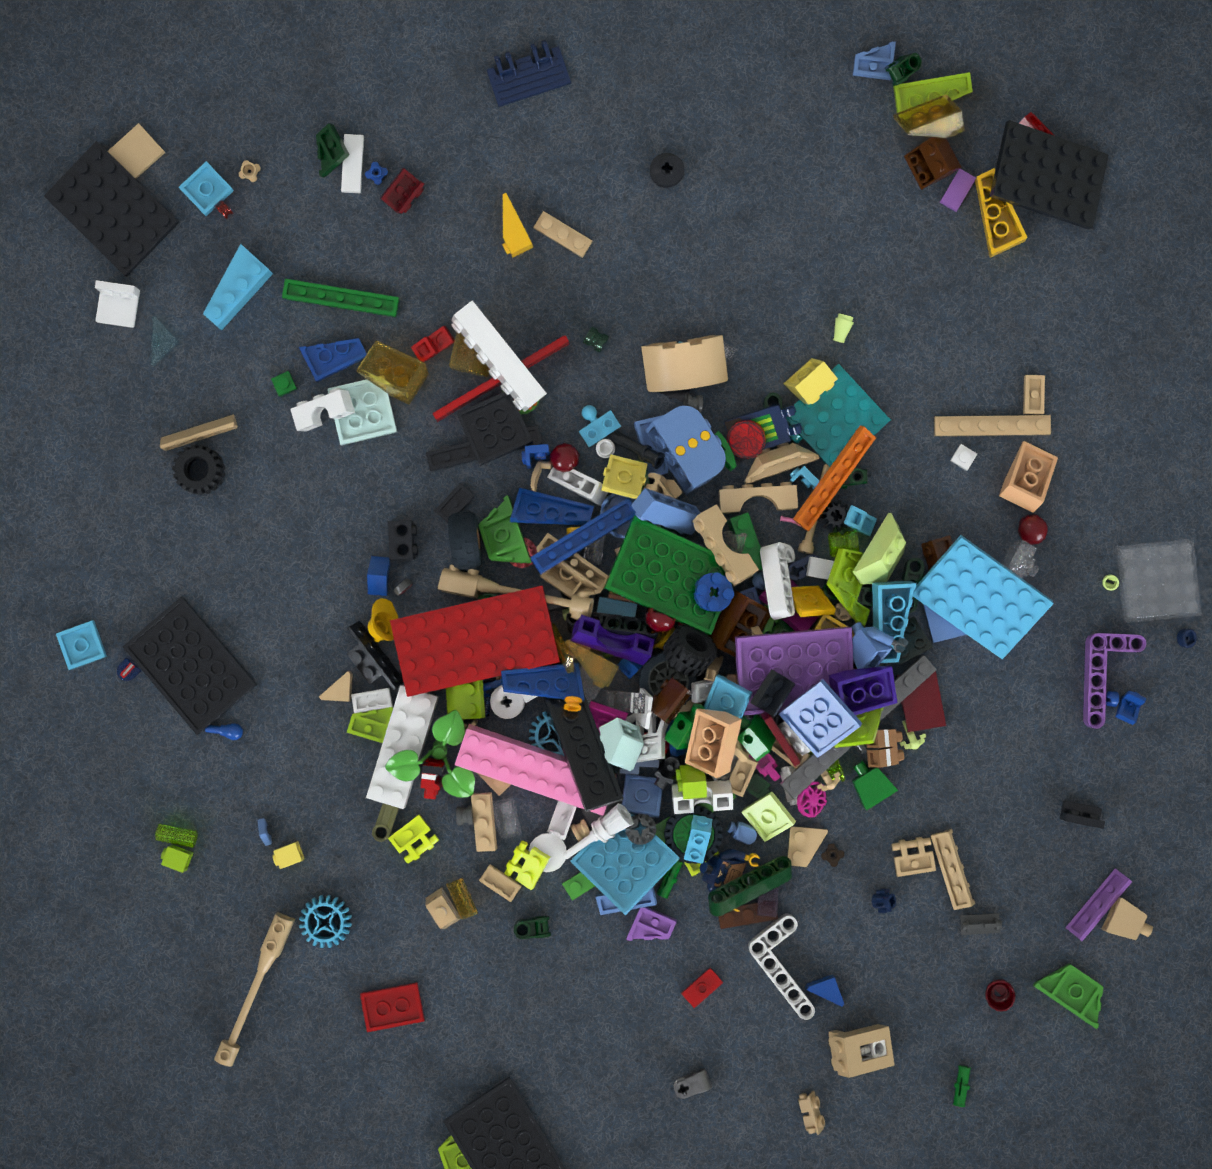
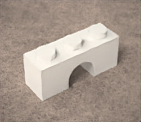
[291,388,355,431]
[672,780,733,814]

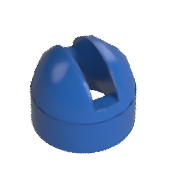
[1106,691,1119,707]

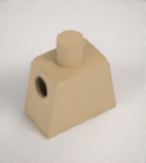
[1101,897,1153,940]

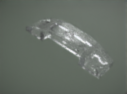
[599,690,646,714]

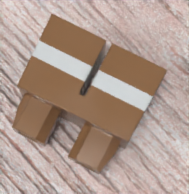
[866,729,904,768]

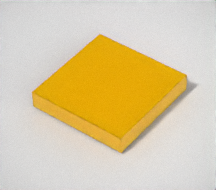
[791,585,836,617]

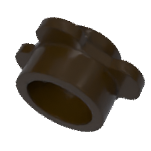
[821,843,844,867]

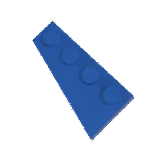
[510,488,594,525]

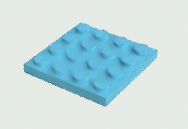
[570,814,680,916]

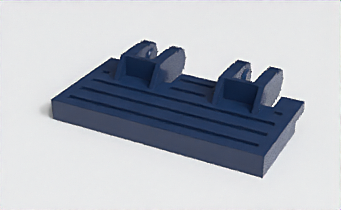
[487,40,571,107]

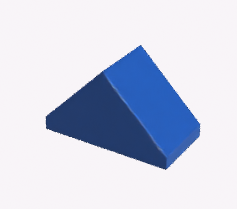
[367,556,391,596]
[805,974,844,1007]

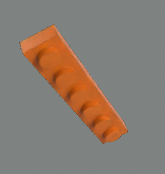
[793,425,876,531]

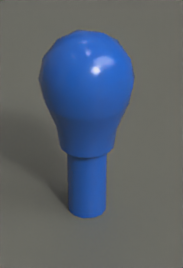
[205,723,243,740]

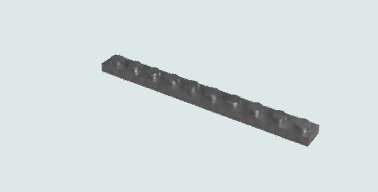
[780,655,937,799]

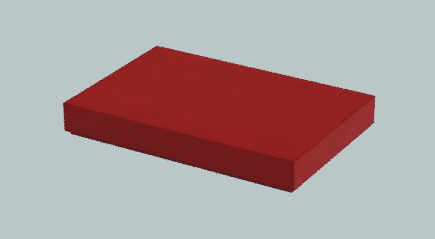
[360,982,425,1032]

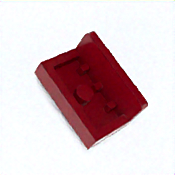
[380,168,424,214]

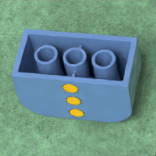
[645,406,726,495]

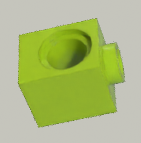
[161,845,193,873]

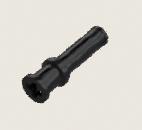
[610,430,665,469]

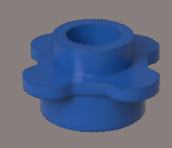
[365,162,388,185]

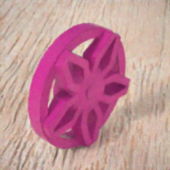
[797,781,827,818]

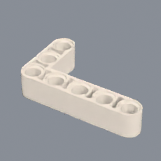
[748,913,815,1020]

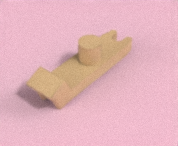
[704,656,723,682]

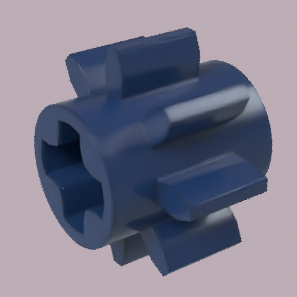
[872,889,896,913]

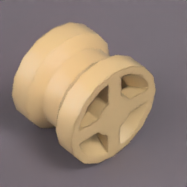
[834,602,851,621]
[570,818,591,842]

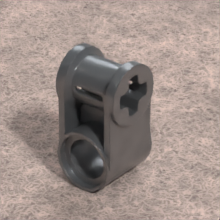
[673,1068,712,1099]

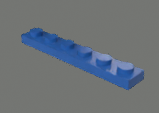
[530,498,636,575]

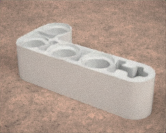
[760,542,795,620]

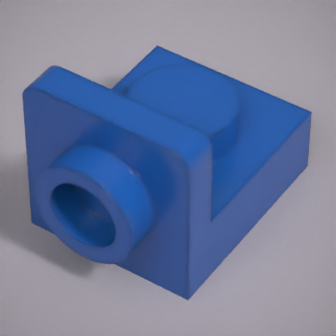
[616,659,643,679]

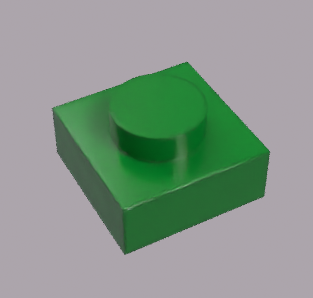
[271,371,297,397]

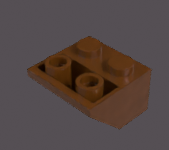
[904,134,962,190]

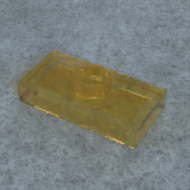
[446,878,478,920]

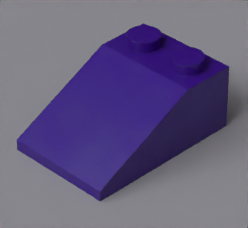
[828,665,898,715]

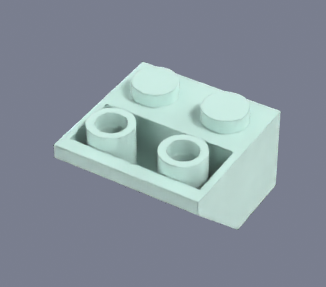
[599,718,644,771]

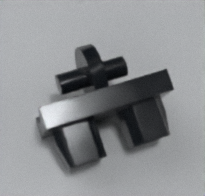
[654,756,681,790]

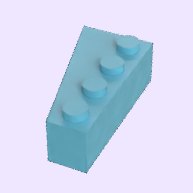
[203,244,273,330]
[872,581,917,663]

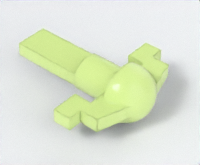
[900,720,926,749]

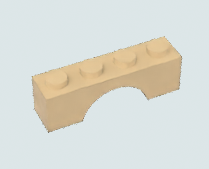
[718,482,798,514]
[692,504,759,586]

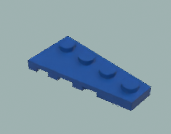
[501,663,585,702]

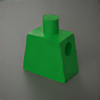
[664,703,704,750]
[738,714,776,761]
[852,761,898,810]

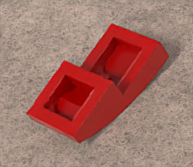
[411,326,456,363]

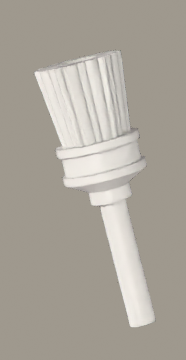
[563,803,634,859]

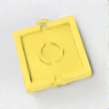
[601,454,648,499]

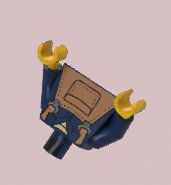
[700,849,760,912]

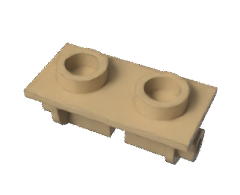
[798,1091,825,1135]

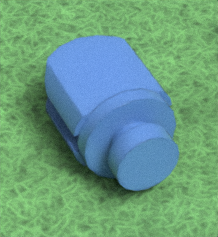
[726,821,757,845]

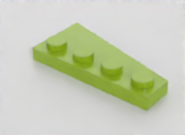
[893,72,973,124]

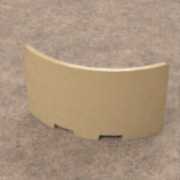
[641,335,728,392]

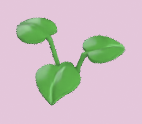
[385,710,475,798]

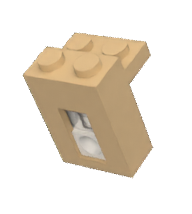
[829,1024,895,1078]

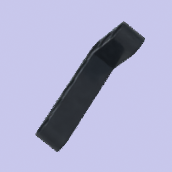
[566,608,662,645]

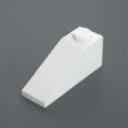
[547,467,609,506]

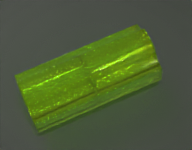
[155,824,198,848]

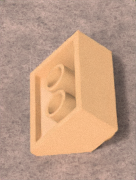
[685,709,742,778]

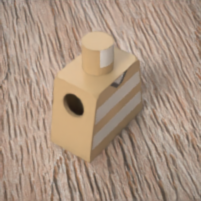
[425,888,462,929]

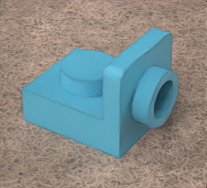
[789,466,820,489]

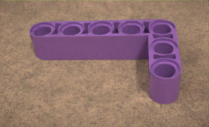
[1083,633,1146,729]

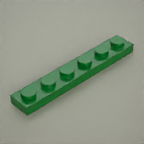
[282,279,399,317]

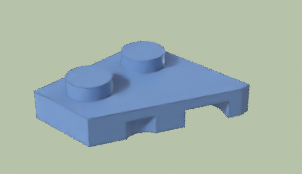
[852,42,896,80]

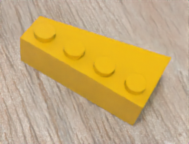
[975,168,1028,258]

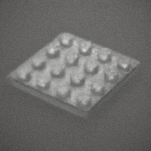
[1115,539,1202,623]

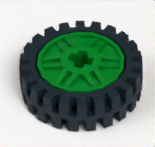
[664,805,722,864]

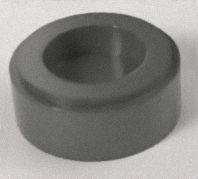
[394,579,413,596]

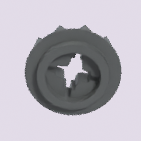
[625,813,656,845]

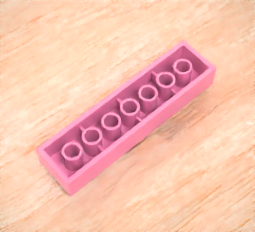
[455,724,617,816]

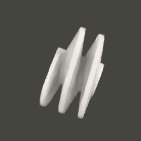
[490,685,525,719]

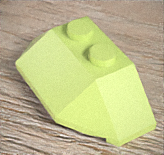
[853,513,906,584]

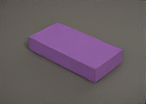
[940,169,976,212]

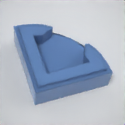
[258,818,272,846]

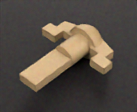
[816,770,841,791]

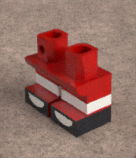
[421,757,446,799]

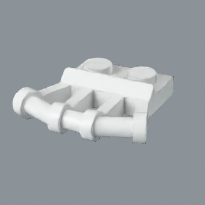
[626,711,668,762]

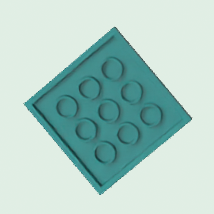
[786,364,891,467]

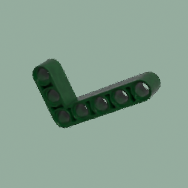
[822,558,924,613]

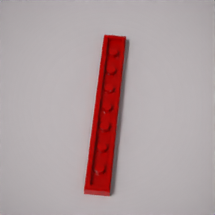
[433,335,569,422]

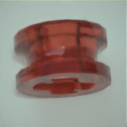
[214,200,233,219]

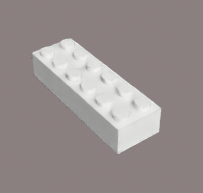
[451,300,547,412]
[366,685,439,809]

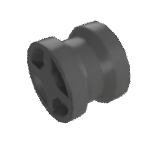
[683,394,703,413]
[456,805,474,826]

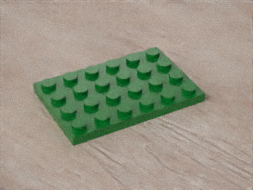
[604,516,732,635]

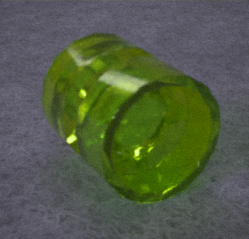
[828,530,859,558]

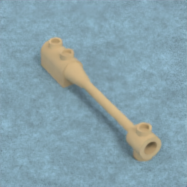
[438,565,594,620]
[214,912,295,1067]

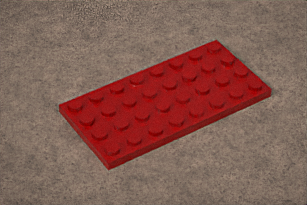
[390,585,560,697]

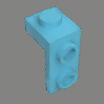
[684,815,712,863]

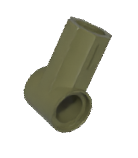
[372,803,399,842]

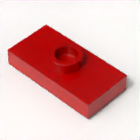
[681,967,723,1008]

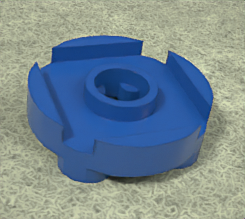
[694,572,734,612]

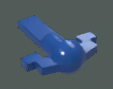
[483,679,502,700]

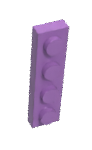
[1066,869,1132,941]

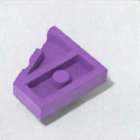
[626,907,677,941]

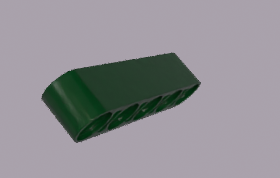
[708,856,792,916]

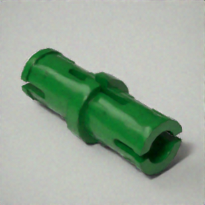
[656,861,683,899]
[953,1065,971,1107]

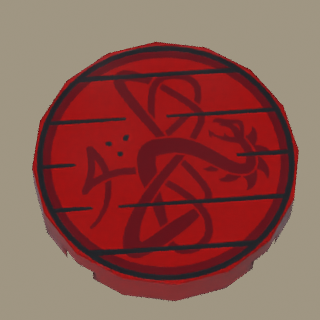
[727,420,766,459]

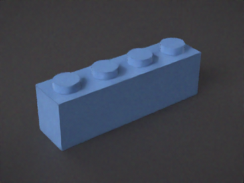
[631,488,701,535]

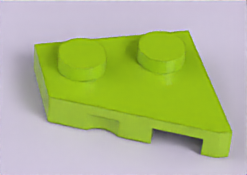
[347,707,393,743]

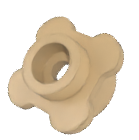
[239,160,261,182]

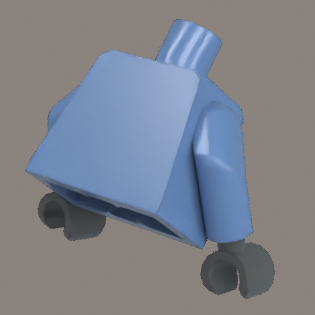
[851,622,908,669]

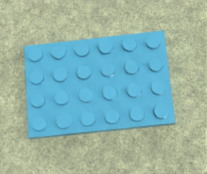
[913,535,1054,659]

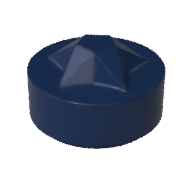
[1177,628,1197,648]

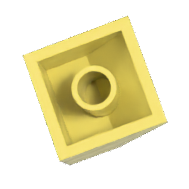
[783,358,838,405]

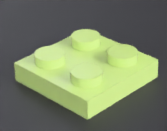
[741,791,796,842]

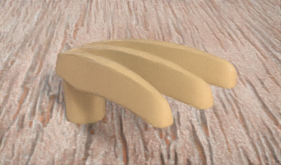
[531,460,552,492]

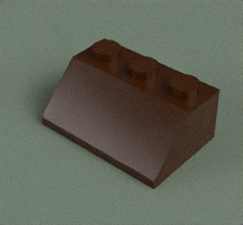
[709,590,771,657]

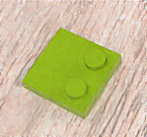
[446,680,485,719]

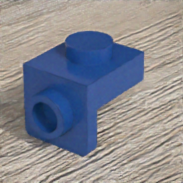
[1115,691,1146,725]

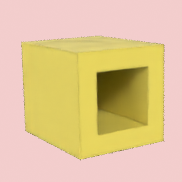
[273,841,305,869]

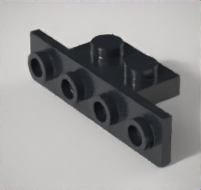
[347,621,404,690]

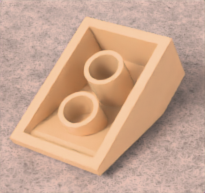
[999,441,1058,513]

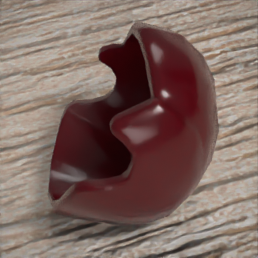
[550,443,580,473]
[1018,514,1048,545]
[646,608,676,632]
[985,979,1016,1012]

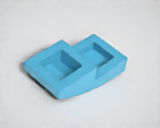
[844,505,877,536]

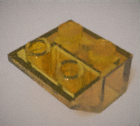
[449,332,490,378]

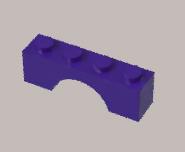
[570,614,655,665]

